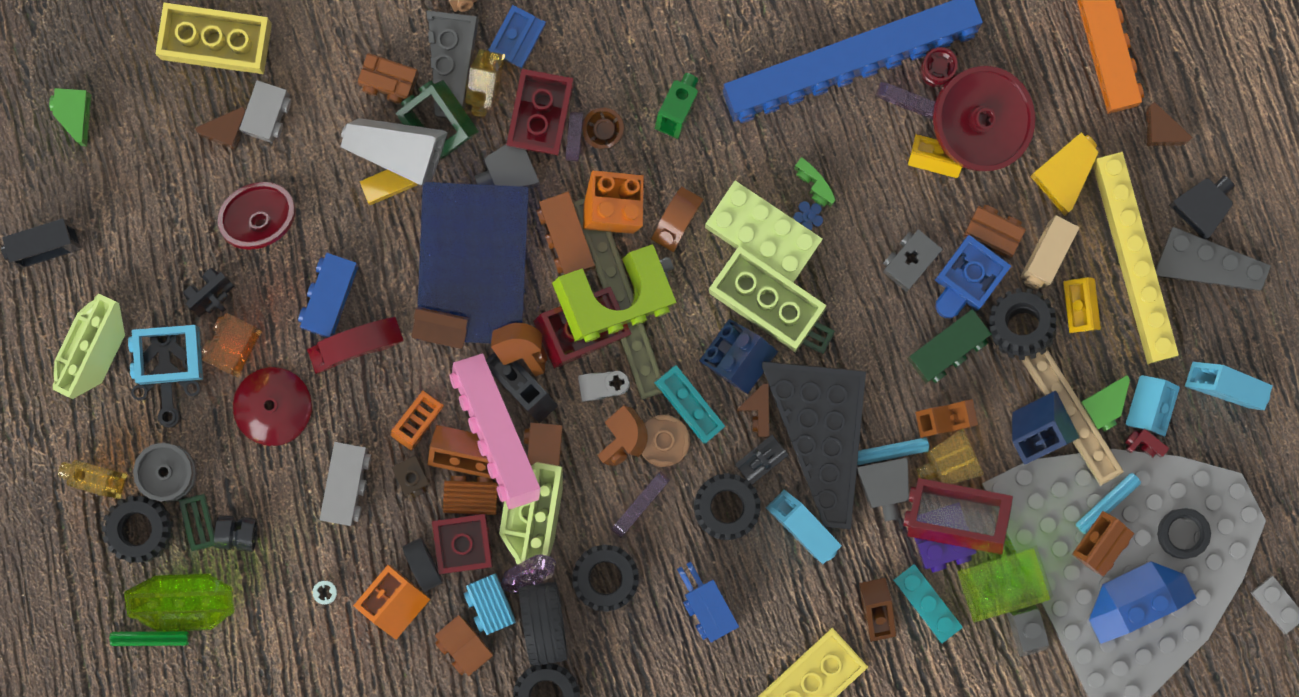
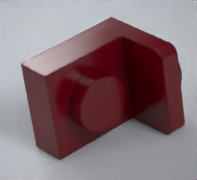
[1124,429,1170,458]

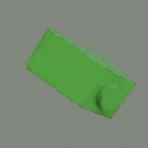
[49,88,91,146]
[1081,375,1130,432]

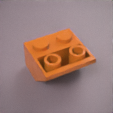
[583,170,644,234]
[353,565,431,640]

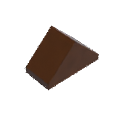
[1146,102,1193,146]
[195,107,246,150]

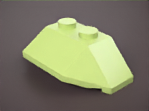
[53,294,125,399]
[499,462,563,571]

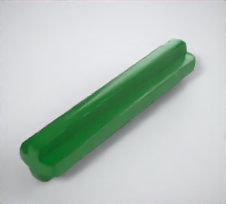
[109,631,189,646]

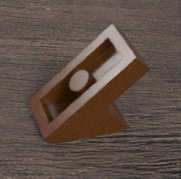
[736,384,769,438]

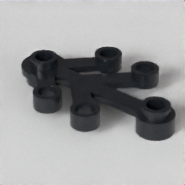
[131,325,201,428]

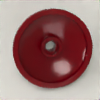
[218,182,295,250]
[233,367,312,446]

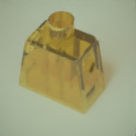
[465,49,505,117]
[916,429,984,484]
[58,460,127,499]

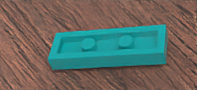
[654,365,725,444]
[893,564,963,643]

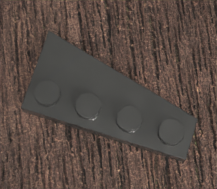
[426,10,479,119]

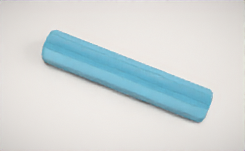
[857,438,930,466]
[1076,473,1141,534]

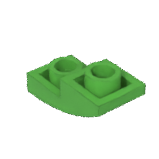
[794,157,835,207]

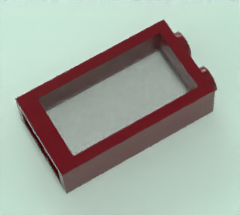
[904,478,1013,555]

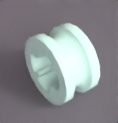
[313,581,337,604]

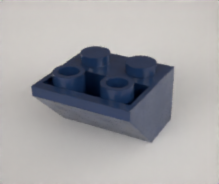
[699,319,778,394]
[1012,391,1080,465]

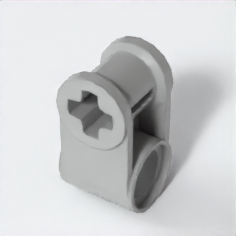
[578,371,630,402]

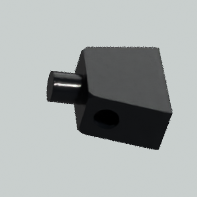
[1169,175,1235,239]

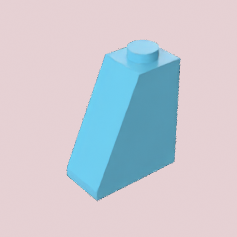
[1185,362,1273,411]
[766,490,842,564]

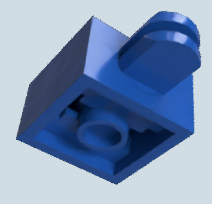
[935,235,1011,319]
[677,561,739,642]

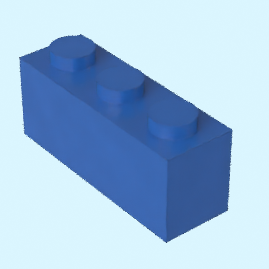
[298,252,359,338]

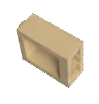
[1020,215,1080,290]

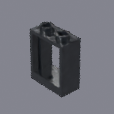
[1,218,82,268]

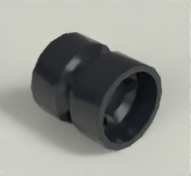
[214,515,258,552]

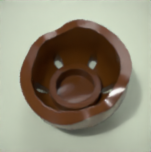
[582,108,625,149]

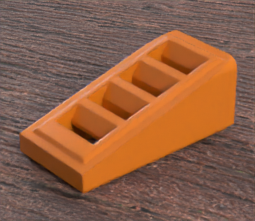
[391,391,444,451]

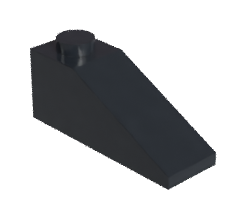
[486,352,558,423]

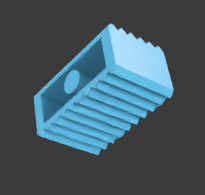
[464,573,517,635]

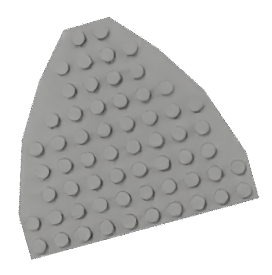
[981,449,1266,697]

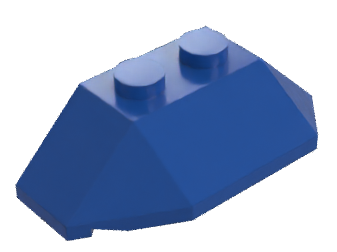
[1088,561,1196,644]

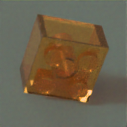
[201,313,262,378]

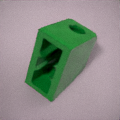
[654,73,699,139]

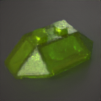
[124,574,235,631]

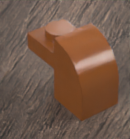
[651,186,704,252]
[491,323,547,377]
[915,399,978,438]
[597,405,648,466]

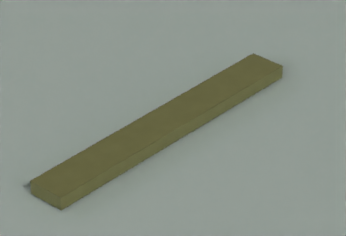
[573,198,662,400]

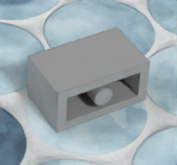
[239,80,292,143]

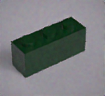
[907,309,991,384]

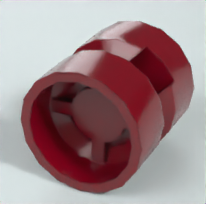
[920,47,958,87]

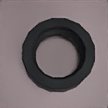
[1157,508,1211,559]
[402,538,443,592]

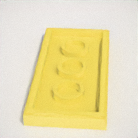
[757,628,868,697]

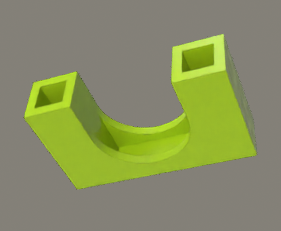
[552,244,677,342]

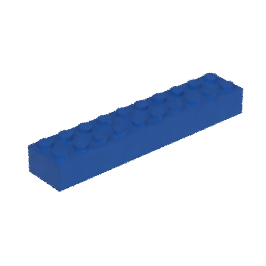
[723,0,983,123]

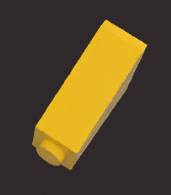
[1030,132,1098,216]

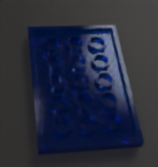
[416,182,529,343]

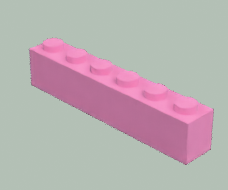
[449,353,540,510]

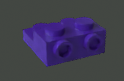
[914,503,977,573]

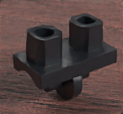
[183,268,235,318]
[735,435,788,485]

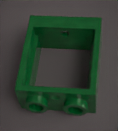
[395,80,479,161]

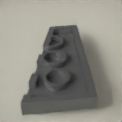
[1155,227,1271,291]

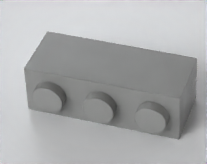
[320,442,371,527]

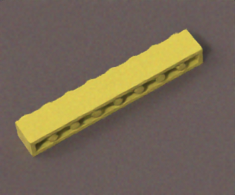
[1093,152,1179,364]

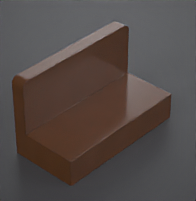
[411,307,470,349]

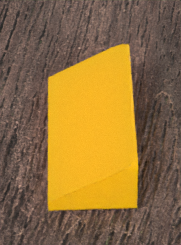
[908,134,962,178]
[359,169,418,205]
[1063,277,1101,333]

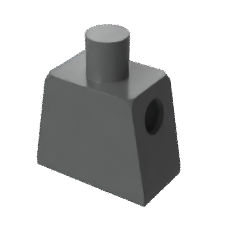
[474,144,540,195]
[856,458,909,522]
[1006,602,1049,657]

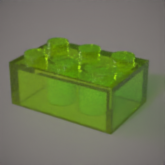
[957,545,1053,623]

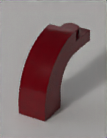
[307,317,404,374]

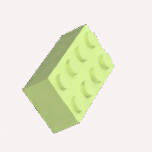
[705,181,822,283]
[709,246,827,353]

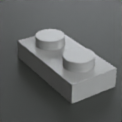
[1250,576,1299,634]

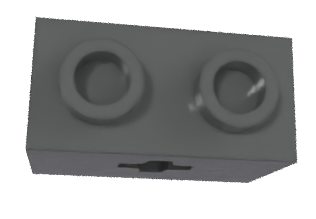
[883,229,943,292]

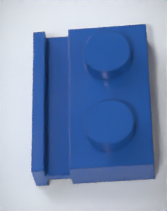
[488,5,546,69]

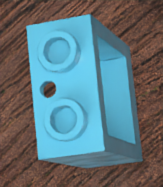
[128,325,203,385]

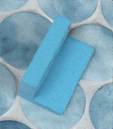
[1126,375,1180,437]

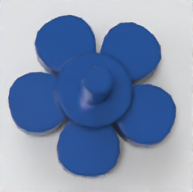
[793,201,823,230]

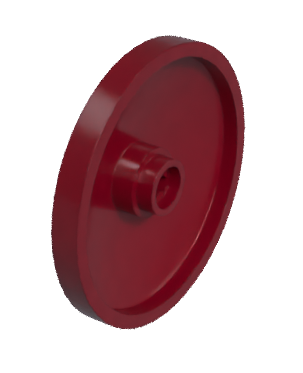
[933,66,1035,172]

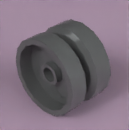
[133,443,198,502]

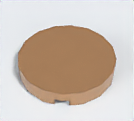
[642,415,690,467]

